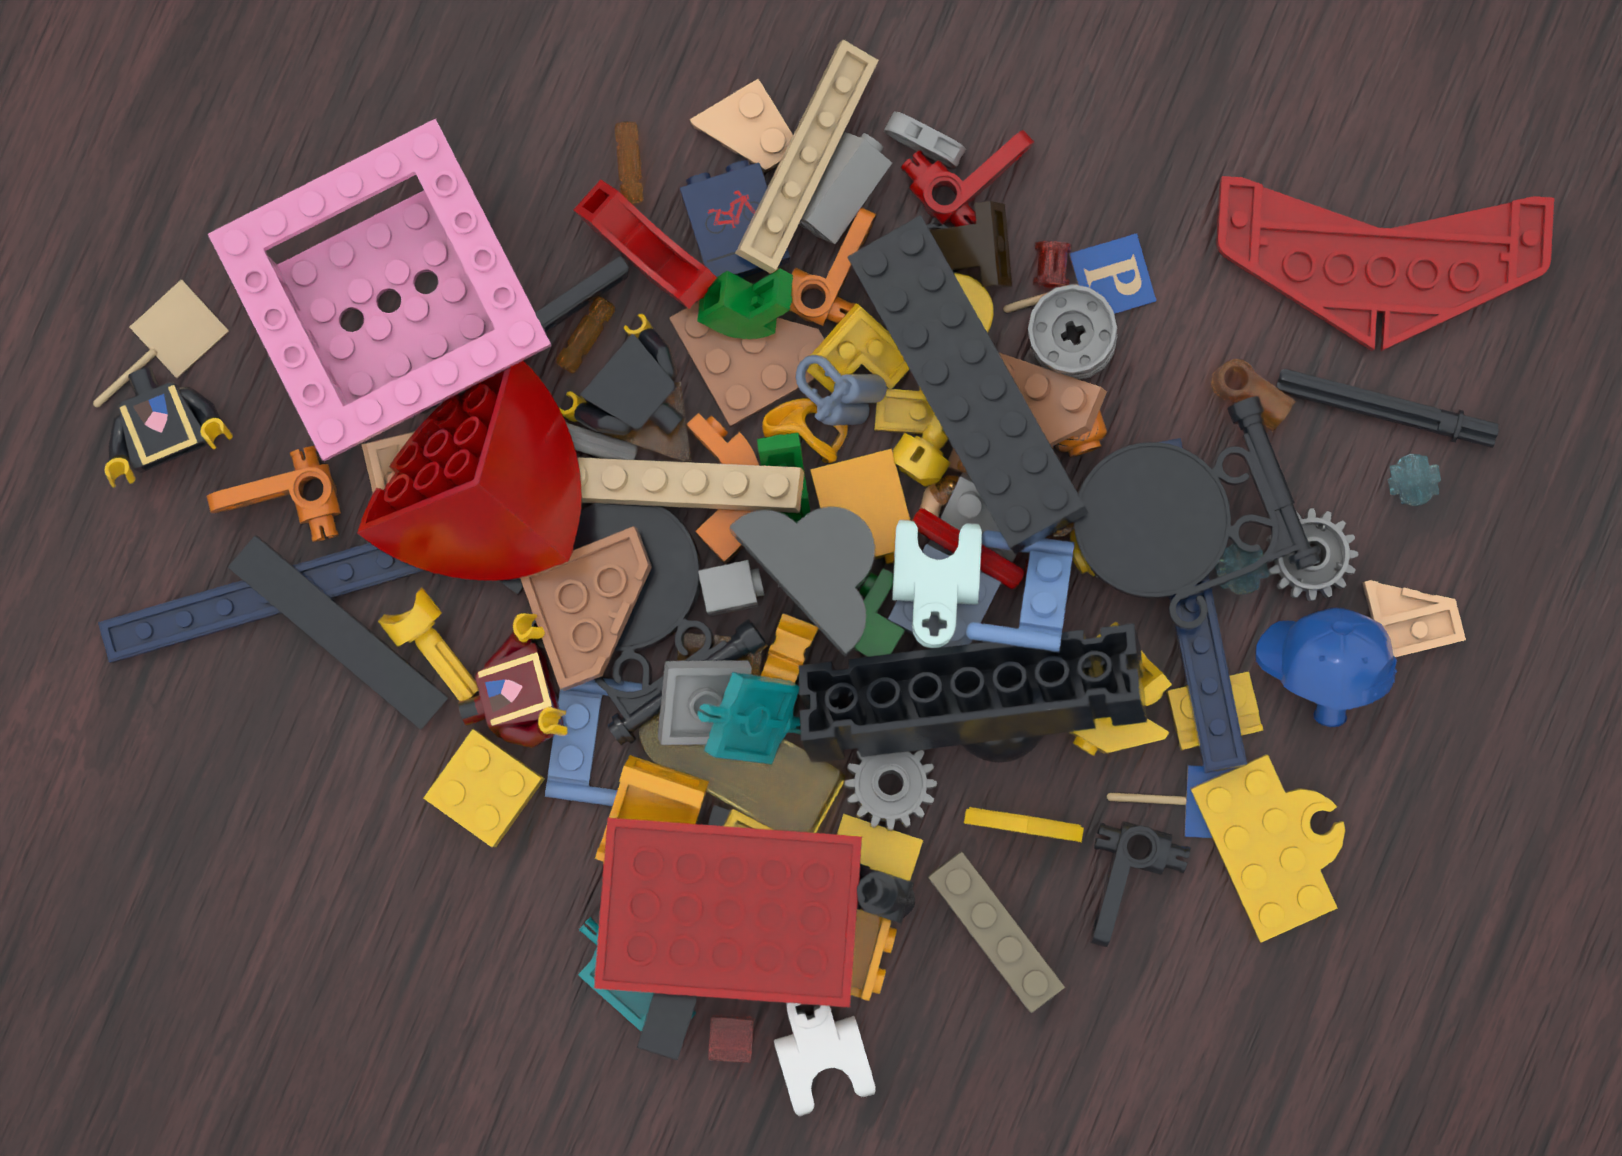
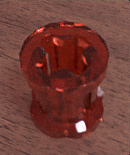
[1032,241,1072,288]

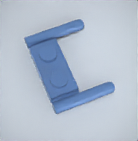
[966,530,1074,652]
[545,678,642,806]

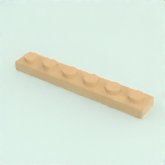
[735,40,879,274]
[577,457,804,513]

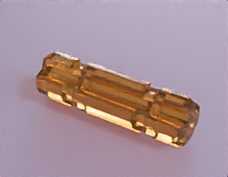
[615,121,643,204]
[556,296,615,373]

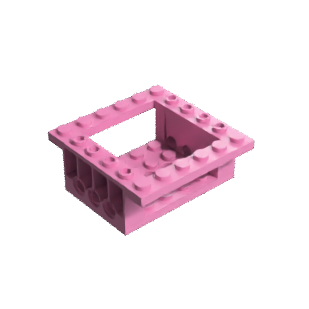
[208,119,552,462]

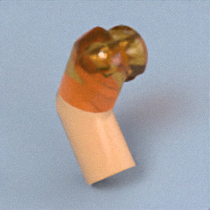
[920,475,959,517]

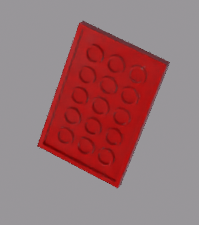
[594,818,862,1007]

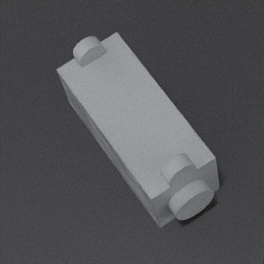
[799,132,892,244]

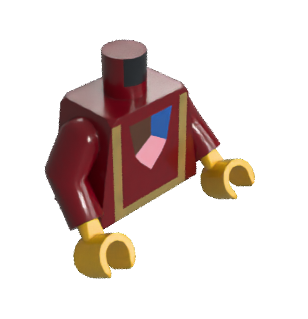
[458,614,568,748]

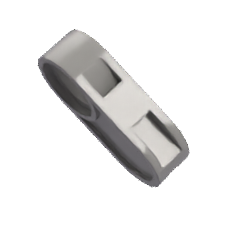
[884,112,966,169]

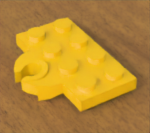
[1190,754,1345,943]

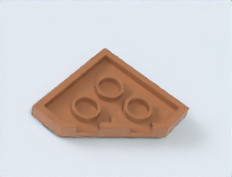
[669,301,824,428]
[948,352,1107,474]
[520,526,652,691]

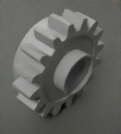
[1264,508,1358,601]
[844,750,937,831]

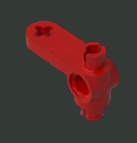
[901,129,1035,227]

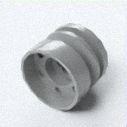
[1028,284,1118,380]

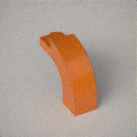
[686,413,759,564]

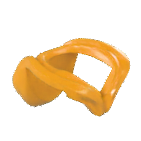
[762,398,848,463]

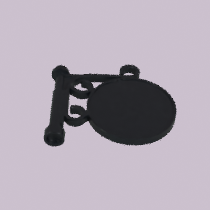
[1074,396,1322,630]
[531,503,768,745]

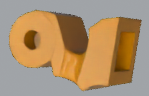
[761,613,818,683]

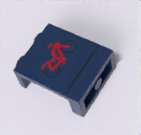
[680,160,790,278]

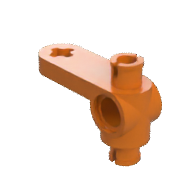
[769,207,877,326]
[206,446,341,542]

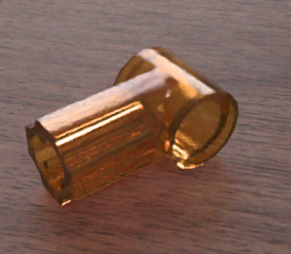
[1211,359,1295,431]

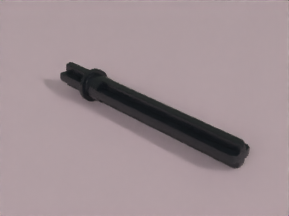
[1276,369,1499,448]

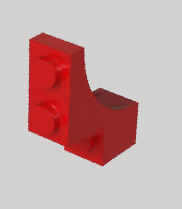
[573,179,717,309]

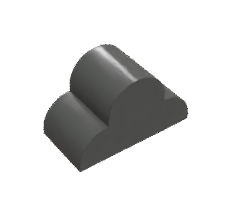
[729,507,875,657]

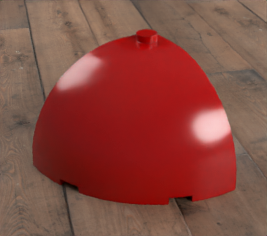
[357,361,582,581]

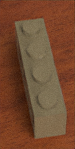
[927,851,1065,1013]

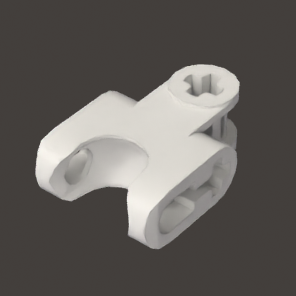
[774,1003,875,1117]

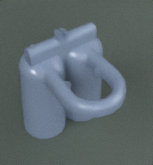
[795,355,887,426]

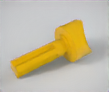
[893,415,951,487]
[378,587,478,701]

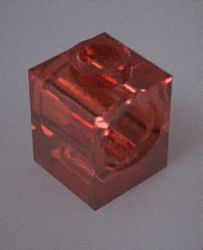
[708,1015,754,1063]

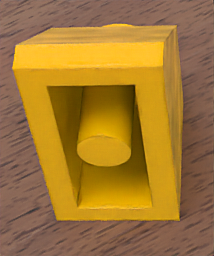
[1069,717,1169,756]

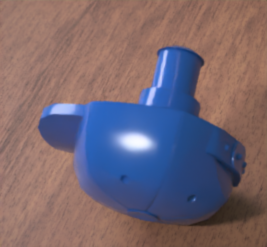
[1255,607,1397,727]

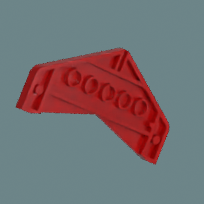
[1216,176,1554,352]

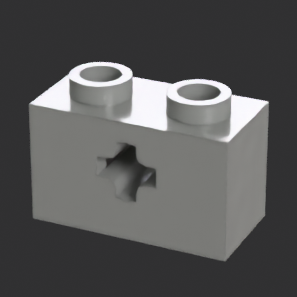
[698,560,764,617]

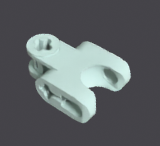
[892,520,982,649]

